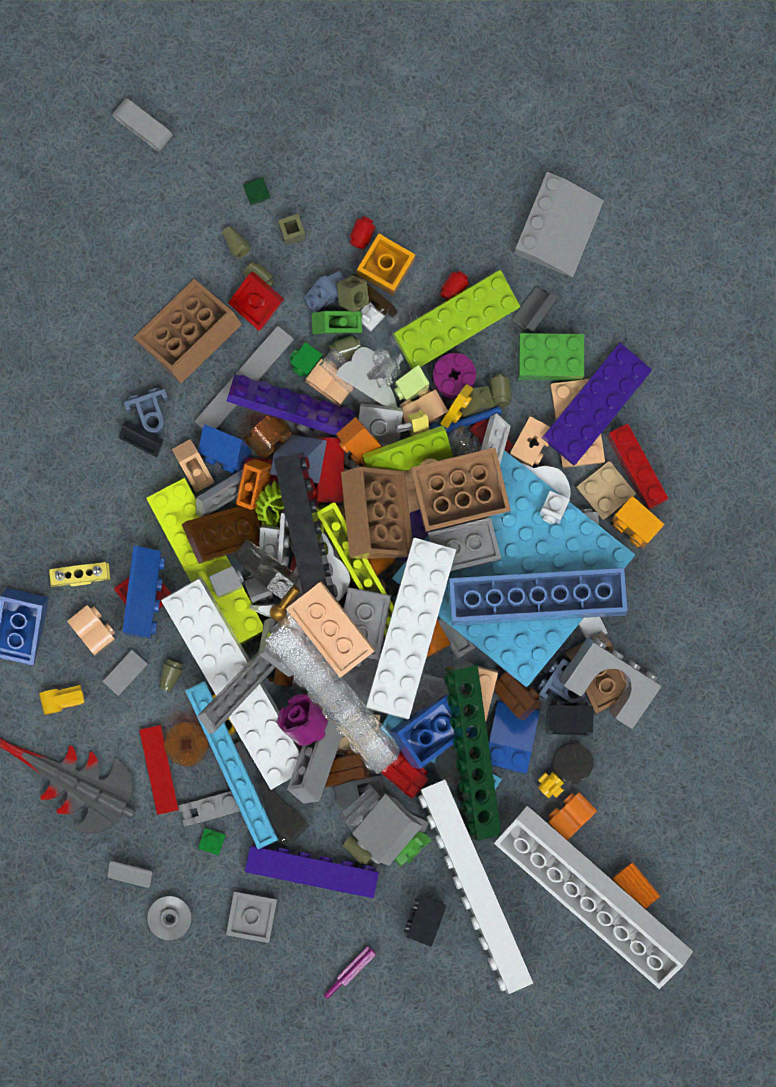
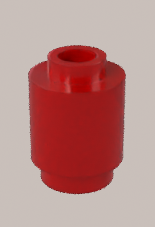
[349,216,376,250]
[439,271,469,301]

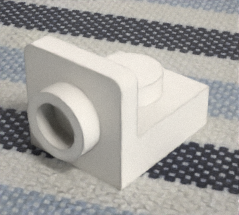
[540,491,570,524]

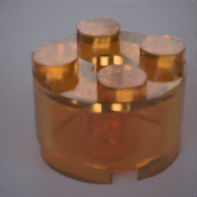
[243,415,292,459]
[164,722,209,767]

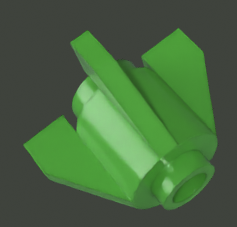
[394,832,432,867]

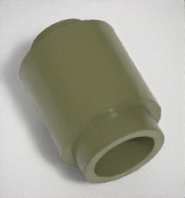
[243,262,275,287]
[329,336,361,362]
[489,374,512,408]

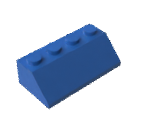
[123,546,165,639]

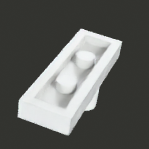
[481,413,511,464]

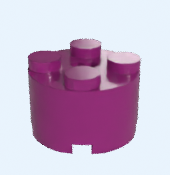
[432,353,476,400]
[277,694,328,746]

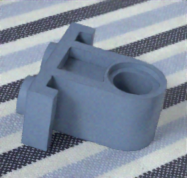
[304,271,346,312]
[124,388,168,435]
[537,659,585,704]

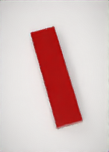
[139,725,179,815]

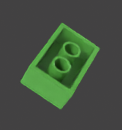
[518,333,584,381]

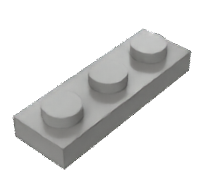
[196,469,243,517]

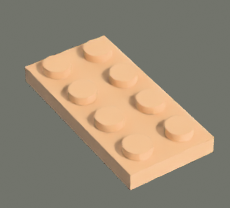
[550,379,605,468]
[286,581,375,678]

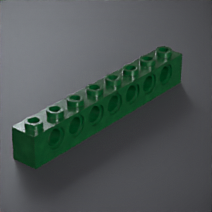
[444,662,501,841]

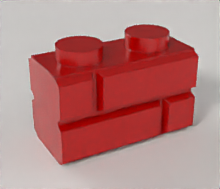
[379,751,429,800]

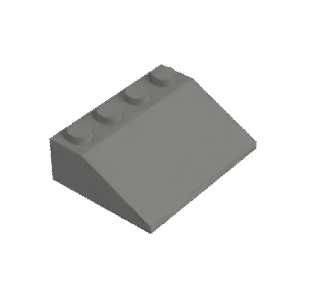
[514,172,604,278]

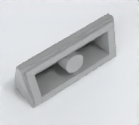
[108,861,154,888]

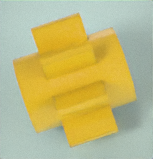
[538,772,564,798]

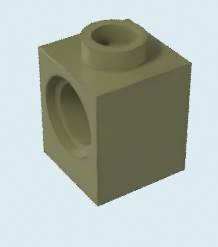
[337,275,369,312]

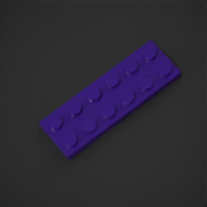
[541,342,652,466]
[226,374,357,435]

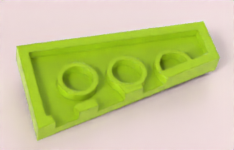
[362,425,453,471]

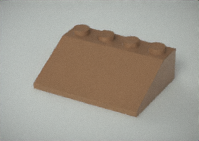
[133,279,242,383]
[411,448,511,532]
[341,467,412,559]

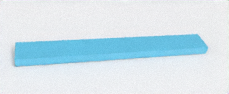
[185,681,278,849]

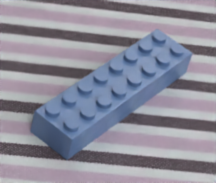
[449,568,627,626]

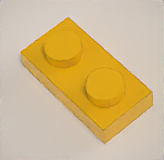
[440,384,473,428]

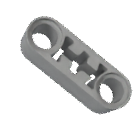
[112,98,173,152]

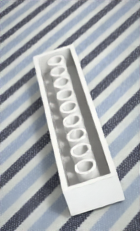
[161,576,301,789]
[418,780,533,994]
[494,806,693,989]

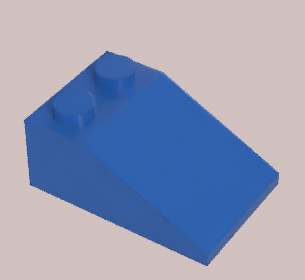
[0,588,49,665]
[389,695,470,769]
[488,701,540,774]

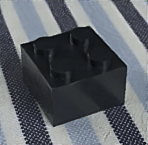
[546,701,593,736]
[403,896,447,947]

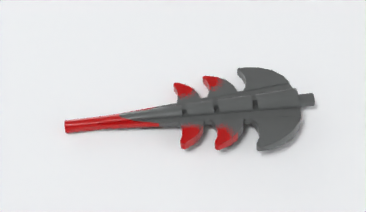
[0,738,136,834]

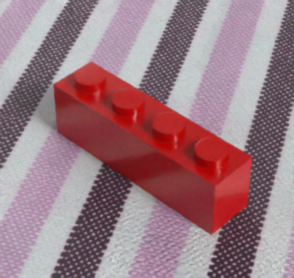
[607,424,669,511]

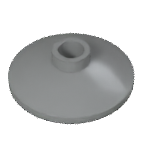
[147,896,191,940]

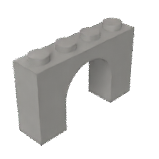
[558,637,662,729]

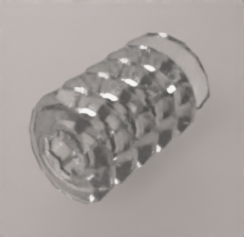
[447,425,483,456]

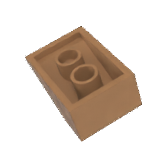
[565,632,625,714]

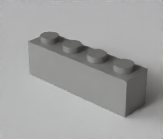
[287,713,345,803]

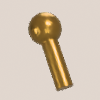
[270,585,300,621]

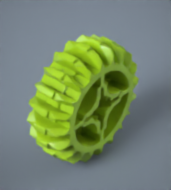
[255,481,289,534]

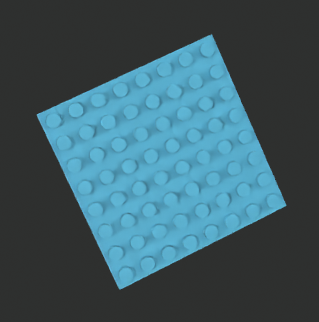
[392,450,635,688]

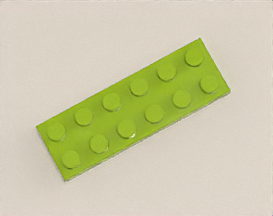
[392,270,520,369]

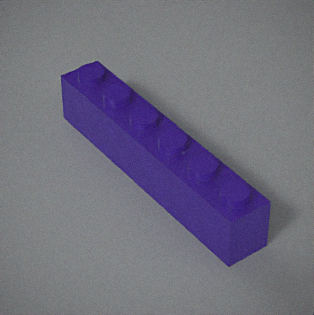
[245,844,379,898]

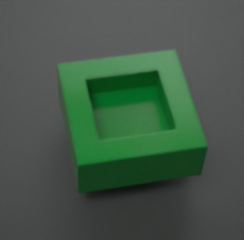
[198,828,226,856]

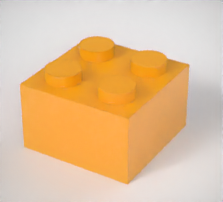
[357,234,415,296]
[611,496,665,549]

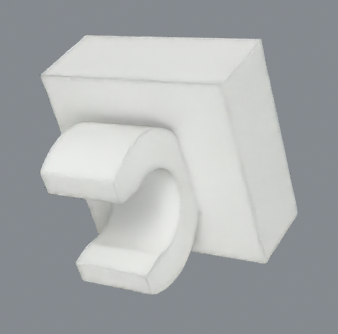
[361,302,385,332]

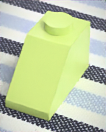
[394,365,429,402]

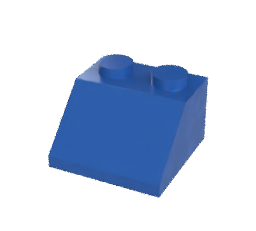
[198,424,252,474]

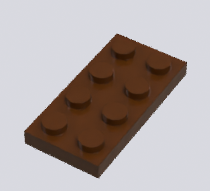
[182,506,262,564]

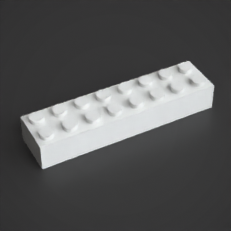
[366,538,456,720]

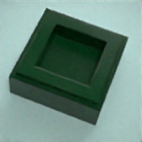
[243,178,271,206]

